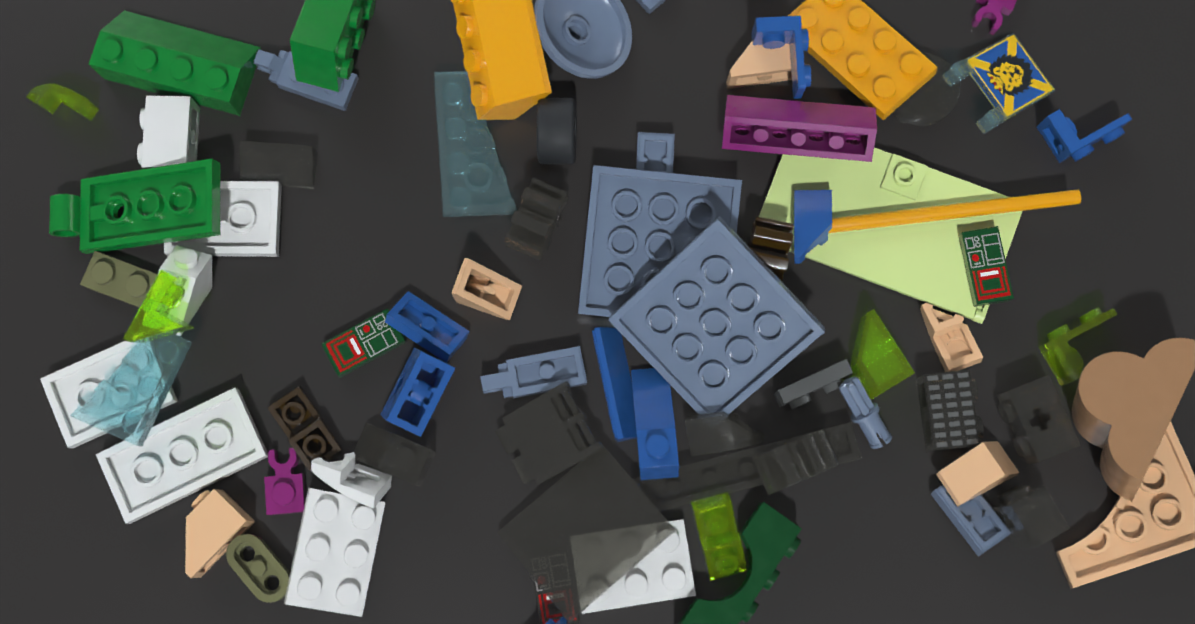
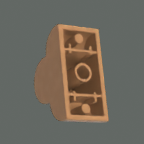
[1072,338,1195,502]

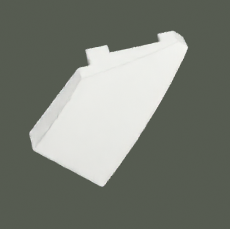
[311,452,392,509]

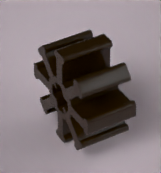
[748,216,794,283]

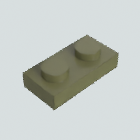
[80,251,158,311]

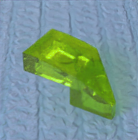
[26,83,99,121]

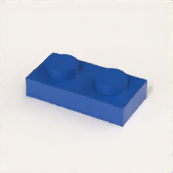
[385,291,470,363]

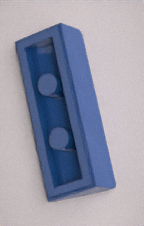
[592,327,637,442]

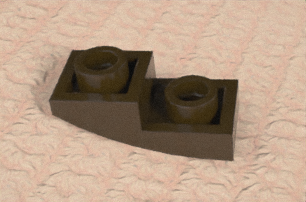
[267,385,342,471]

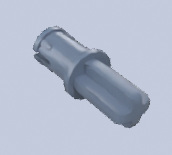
[839,377,892,449]

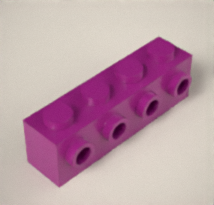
[722,95,877,162]

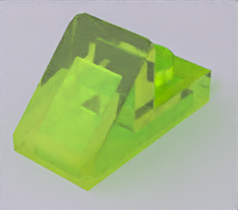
[123,269,194,343]

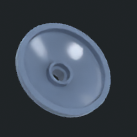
[534,0,632,79]

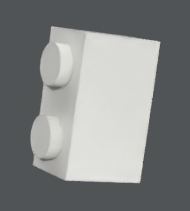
[137,96,200,169]

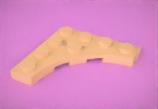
[1056,421,1195,589]

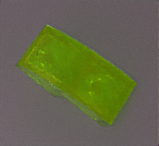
[691,492,747,580]

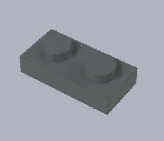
[773,359,853,410]

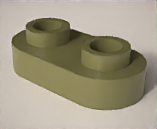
[226,534,290,603]

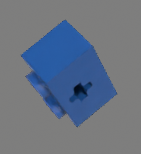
[380,347,455,437]

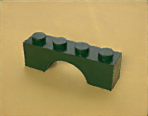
[678,502,802,624]

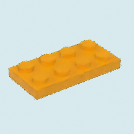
[788,0,938,120]

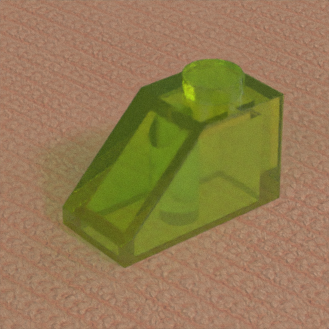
[850,309,915,399]

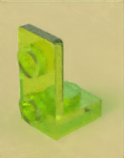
[1039,307,1117,386]

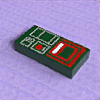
[958,226,1014,307]
[321,308,406,378]

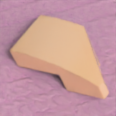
[920,303,983,374]

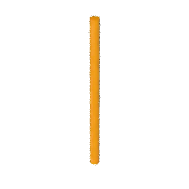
[828,189,1081,233]

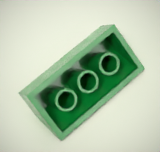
[89,11,262,116]

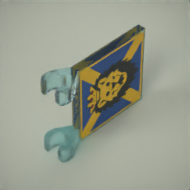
[942,33,1055,134]

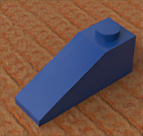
[631,368,679,480]

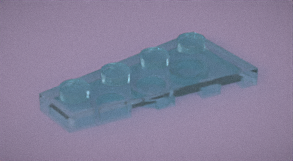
[433,71,517,217]

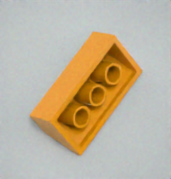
[451,0,552,120]

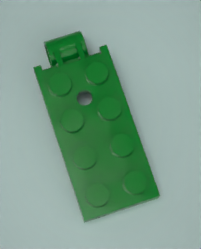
[49,159,221,254]

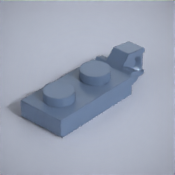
[253,50,359,111]
[480,346,587,399]

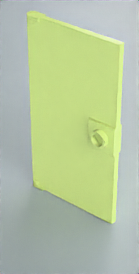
[759,148,1023,324]

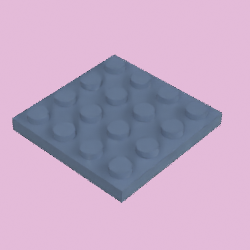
[578,165,742,317]
[608,216,825,428]

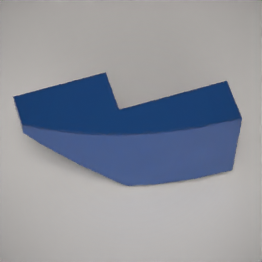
[794,190,832,264]

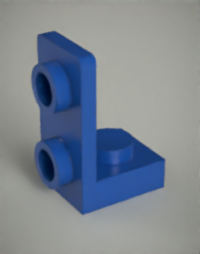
[752,16,811,99]
[1037,109,1132,163]

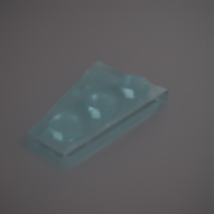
[70,328,192,447]

